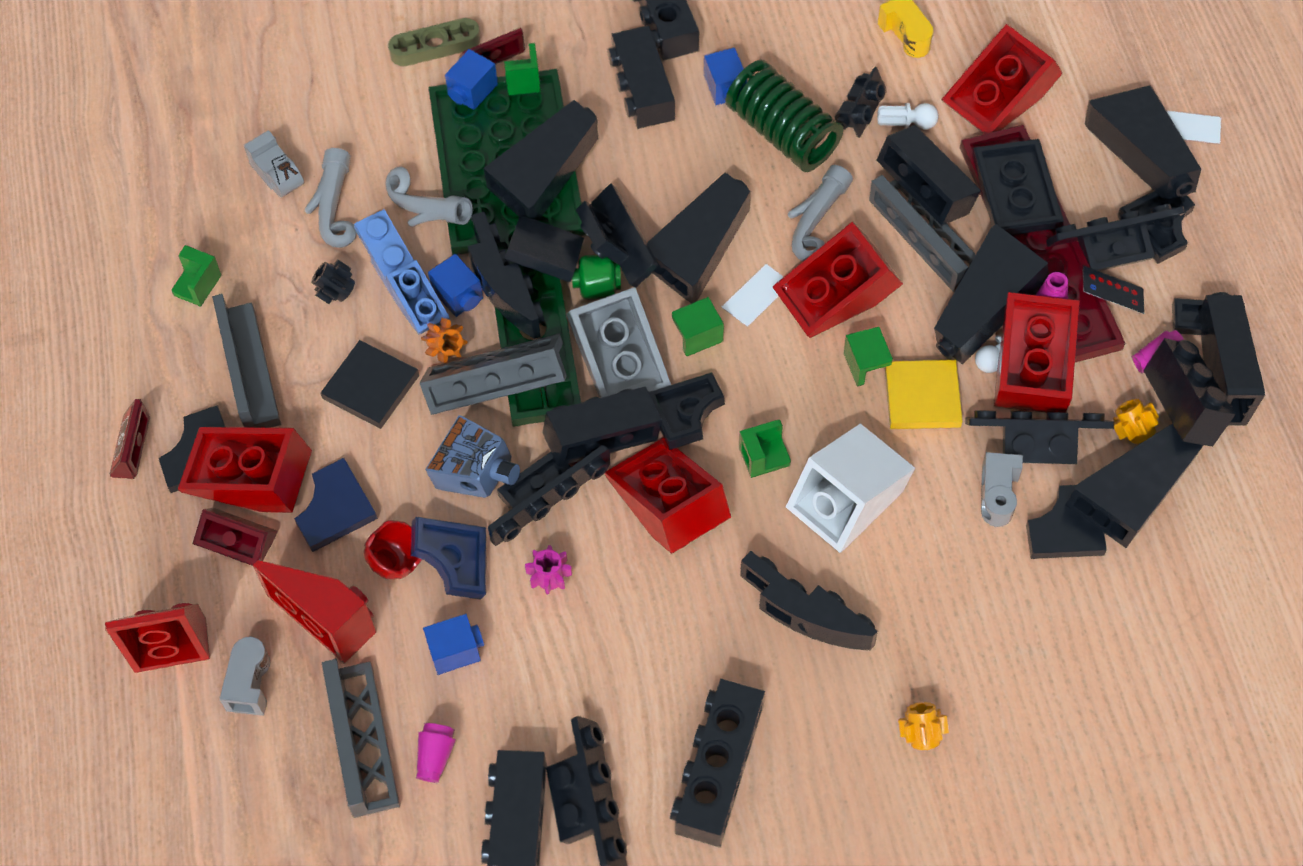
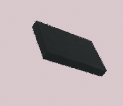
[972,139,1064,235]

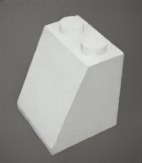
[786,423,915,553]

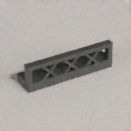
[869,175,975,292]
[212,294,281,428]
[419,333,567,415]
[321,659,400,818]

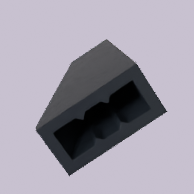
[1085,85,1201,200]
[484,100,598,221]
[647,172,751,304]
[934,224,1049,364]
[1198,292,1265,426]
[1065,423,1204,548]

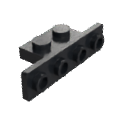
[576,184,658,287]
[1046,204,1185,271]
[965,410,1114,464]
[488,444,610,546]
[546,716,627,866]

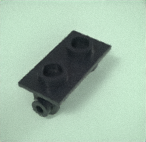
[835,67,886,138]

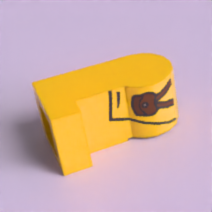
[878,0,933,58]

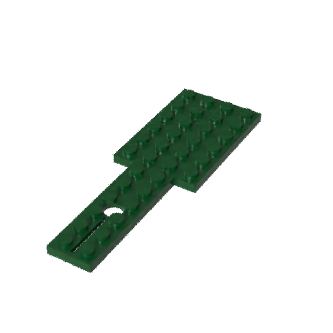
[428,69,586,427]

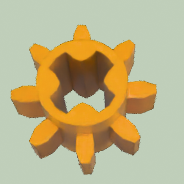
[1113,399,1159,444]
[898,702,949,750]

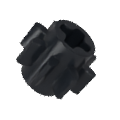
[312,259,355,304]

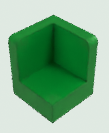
[504,43,541,96]
[171,245,222,307]
[672,297,724,356]
[844,326,893,387]
[739,420,791,478]

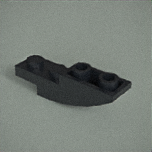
[468,212,544,339]
[740,551,878,651]

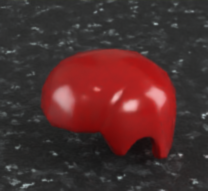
[363,520,422,579]

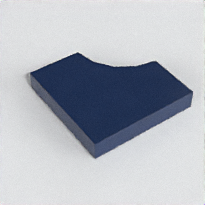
[294,458,378,552]
[411,517,486,599]

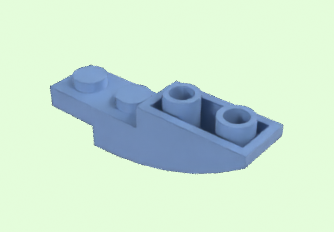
[354,209,450,335]

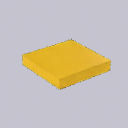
[885,360,963,429]

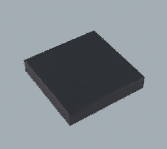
[505,214,584,282]
[321,340,419,429]

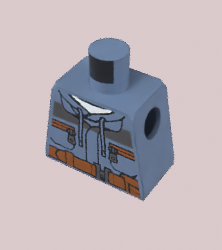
[425,415,520,498]

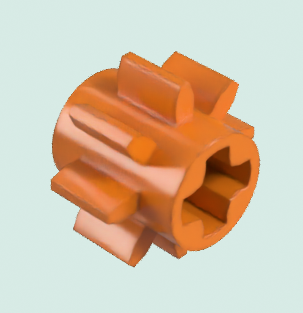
[421,318,468,363]

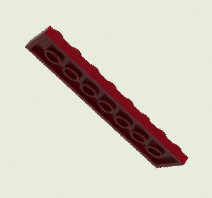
[960,125,1125,363]

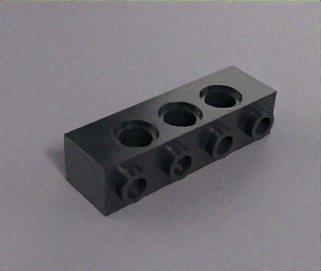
[633,0,699,61]
[670,678,765,848]

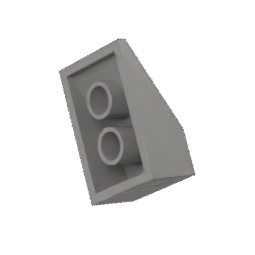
[566,287,671,398]

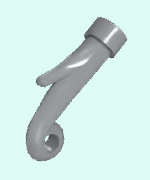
[305,148,357,248]
[788,165,853,261]
[385,167,473,227]

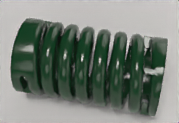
[725,60,843,172]

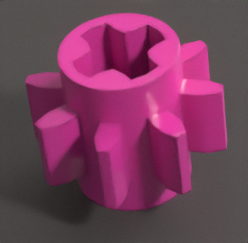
[525,545,572,595]

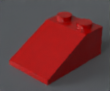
[941,24,1063,134]
[772,221,903,338]
[994,292,1080,413]
[178,427,312,513]
[605,437,731,554]
[253,560,376,664]
[105,603,210,673]

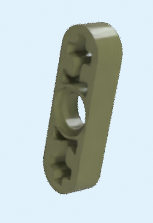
[388,18,481,66]

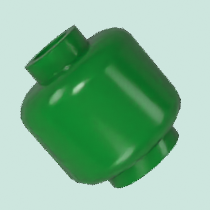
[572,255,621,300]

